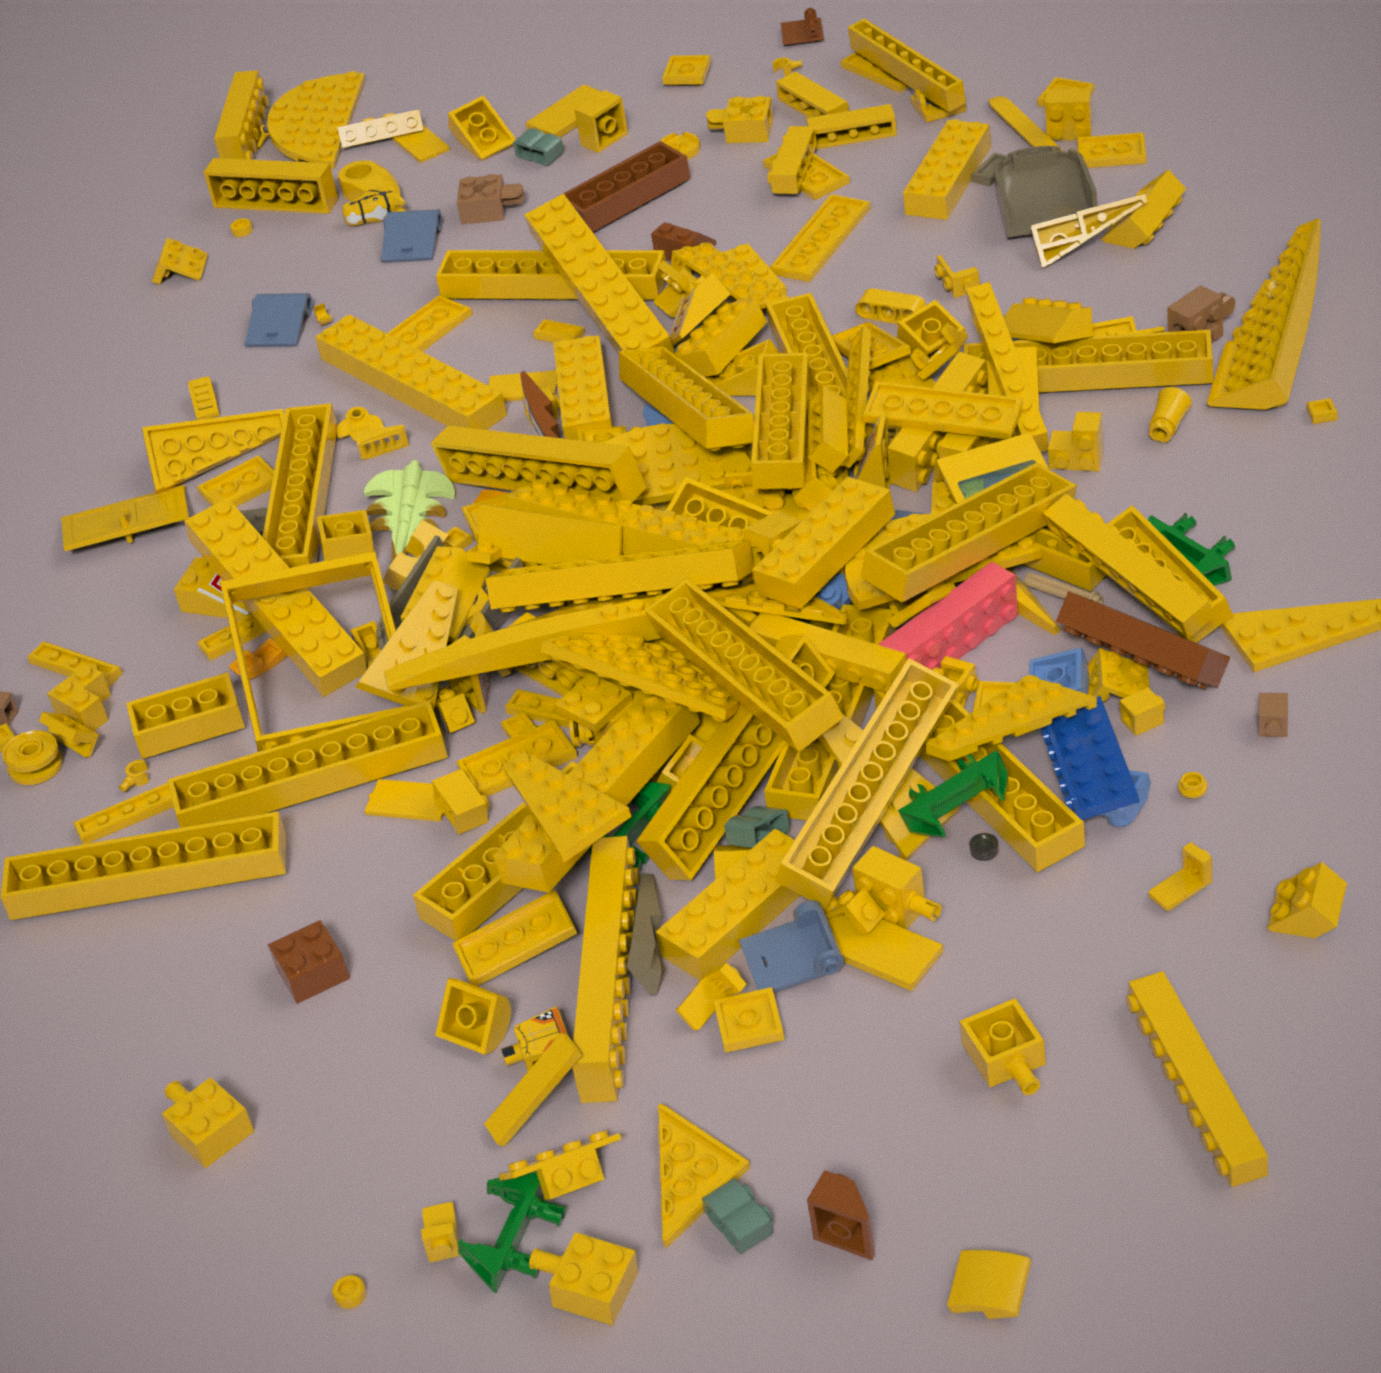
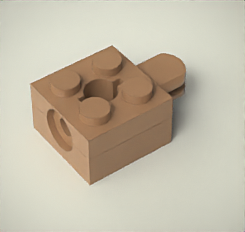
[457,174,525,225]
[1167,285,1236,343]

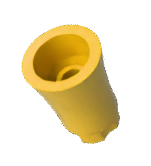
[1148,387,1192,443]

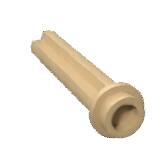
[1024,572,1104,604]

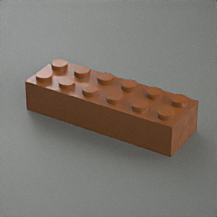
[557,141,690,233]
[1056,591,1230,689]

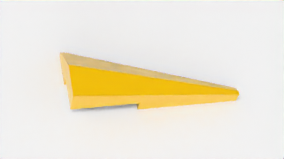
[1031,194,1147,268]
[1006,567,1061,635]

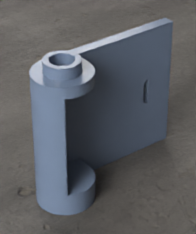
[381,209,442,263]
[245,293,313,347]
[739,900,844,993]

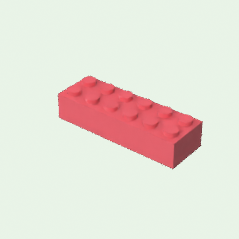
[878,561,1018,670]

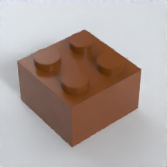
[268,920,350,1004]

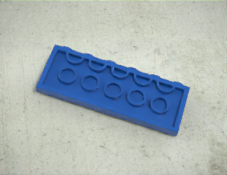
[1040,696,1140,820]

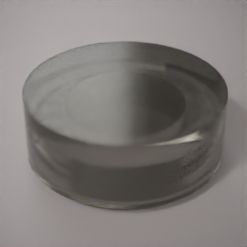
[969,833,999,861]

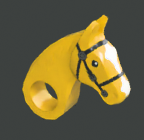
[338,160,406,226]

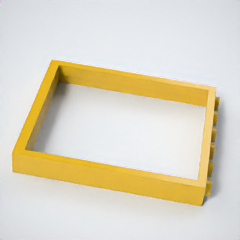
[220,551,408,752]

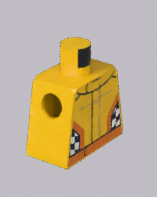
[501,1006,568,1072]

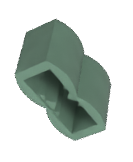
[513,128,564,166]
[724,806,790,848]
[702,1178,773,1254]

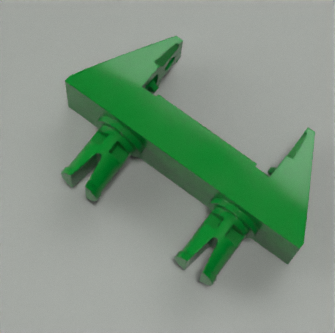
[1148,513,1235,586]
[898,750,1008,837]
[588,782,671,870]
[458,1172,567,1293]

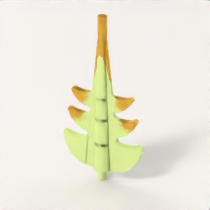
[364,460,455,590]

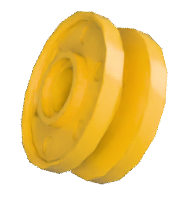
[2,730,63,785]

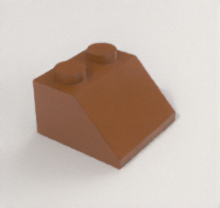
[651,222,717,261]
[807,1170,875,1260]

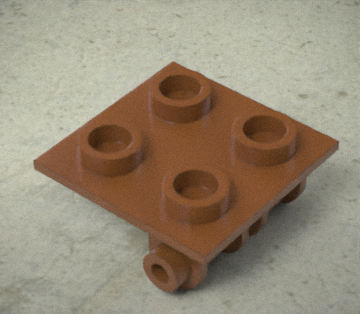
[781,8,824,45]

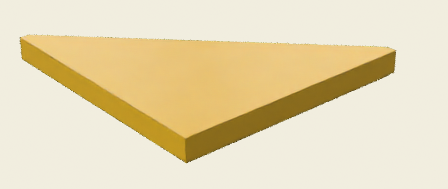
[705,584,847,625]
[658,1103,750,1248]

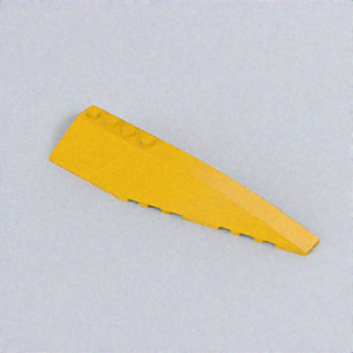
[1207,218,1321,410]
[384,588,672,691]

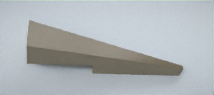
[627,873,662,995]

